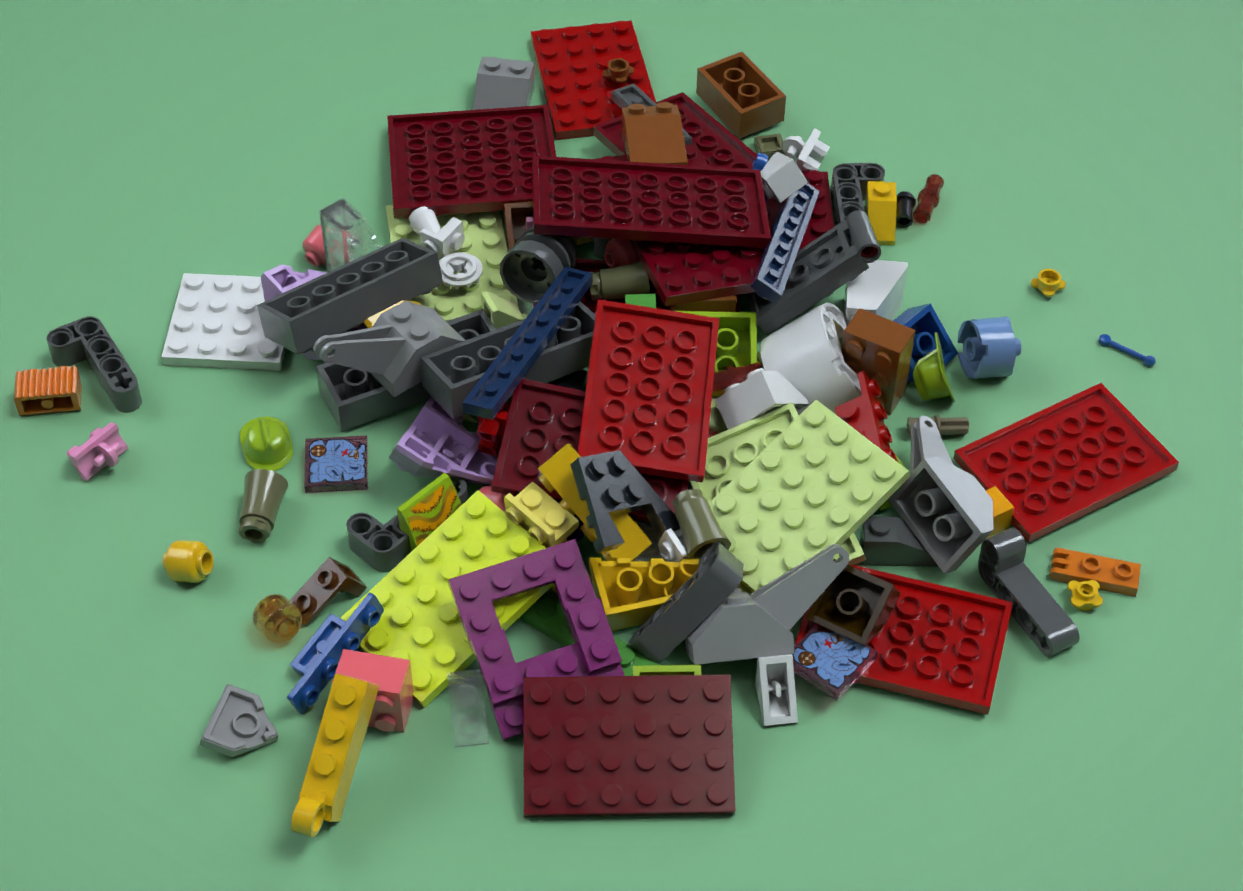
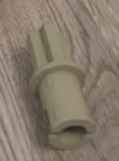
[907,414,969,437]

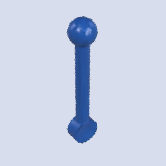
[1098,334,1156,367]

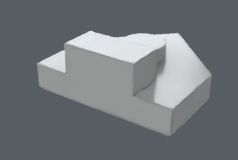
[200,684,279,757]

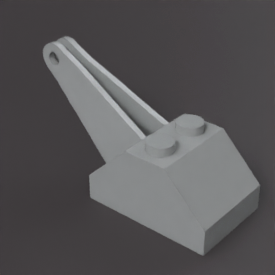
[313,301,466,397]
[888,416,993,574]
[684,544,849,665]

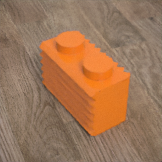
[14,365,82,415]

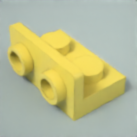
[504,482,579,548]

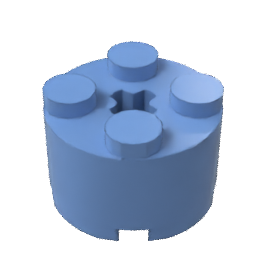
[957,316,1021,379]

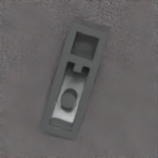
[860,516,939,567]

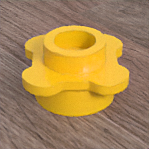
[1031,269,1066,297]
[1067,580,1103,611]

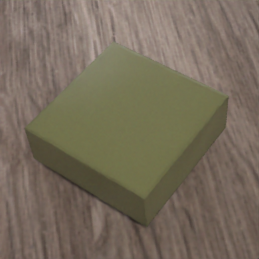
[754,134,786,161]

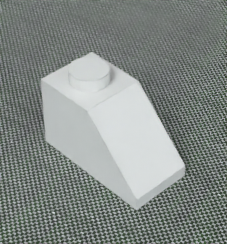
[761,152,808,202]

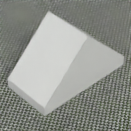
[755,654,798,726]

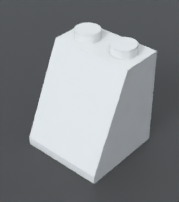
[841,260,908,349]

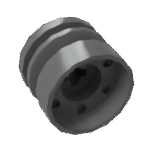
[500,226,577,303]

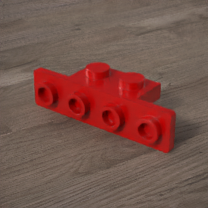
[835,371,898,462]

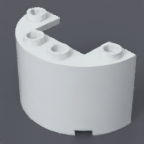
[757,302,862,415]

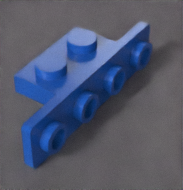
[287,593,384,714]

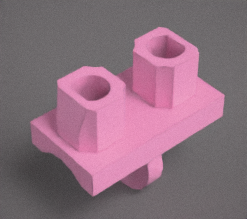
[67,422,128,481]

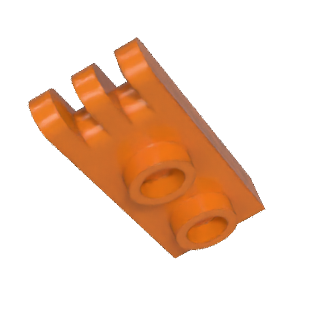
[1049,548,1141,597]

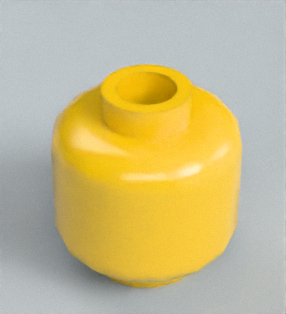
[162,540,214,583]

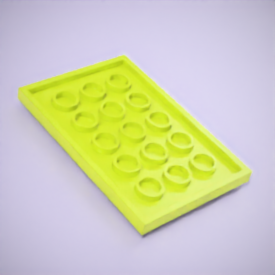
[341,490,554,708]

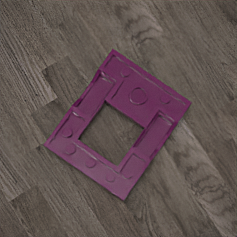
[448,539,625,741]

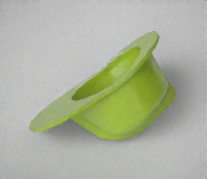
[913,332,955,402]
[240,416,293,471]

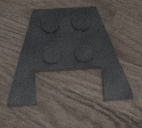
[570,450,680,553]

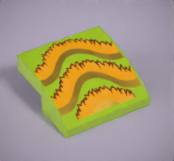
[397,473,462,552]

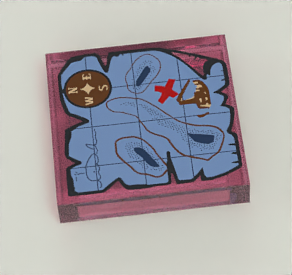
[304,435,368,493]
[792,624,878,701]

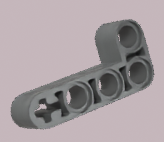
[830,163,885,225]
[46,316,142,413]
[346,476,468,572]
[978,527,1080,657]
[629,542,744,664]

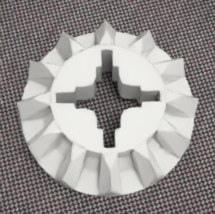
[439,253,483,290]

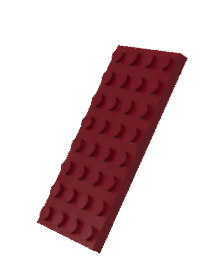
[596,145,763,306]
[532,155,771,248]

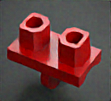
[477,402,510,456]

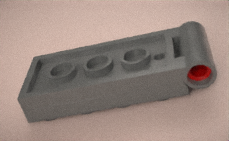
[746,210,881,335]

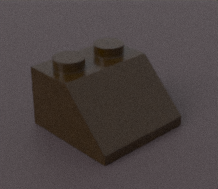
[805,559,900,646]

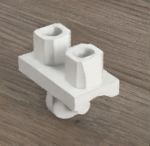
[782,128,830,172]

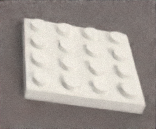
[161,273,286,371]

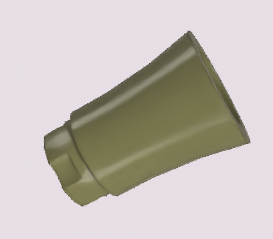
[590,261,650,301]
[238,469,288,543]
[672,488,731,559]

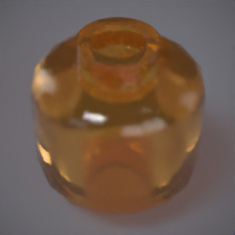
[253,594,302,643]

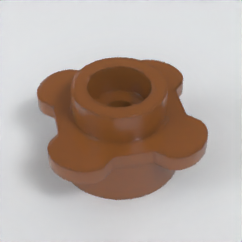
[603,58,634,83]

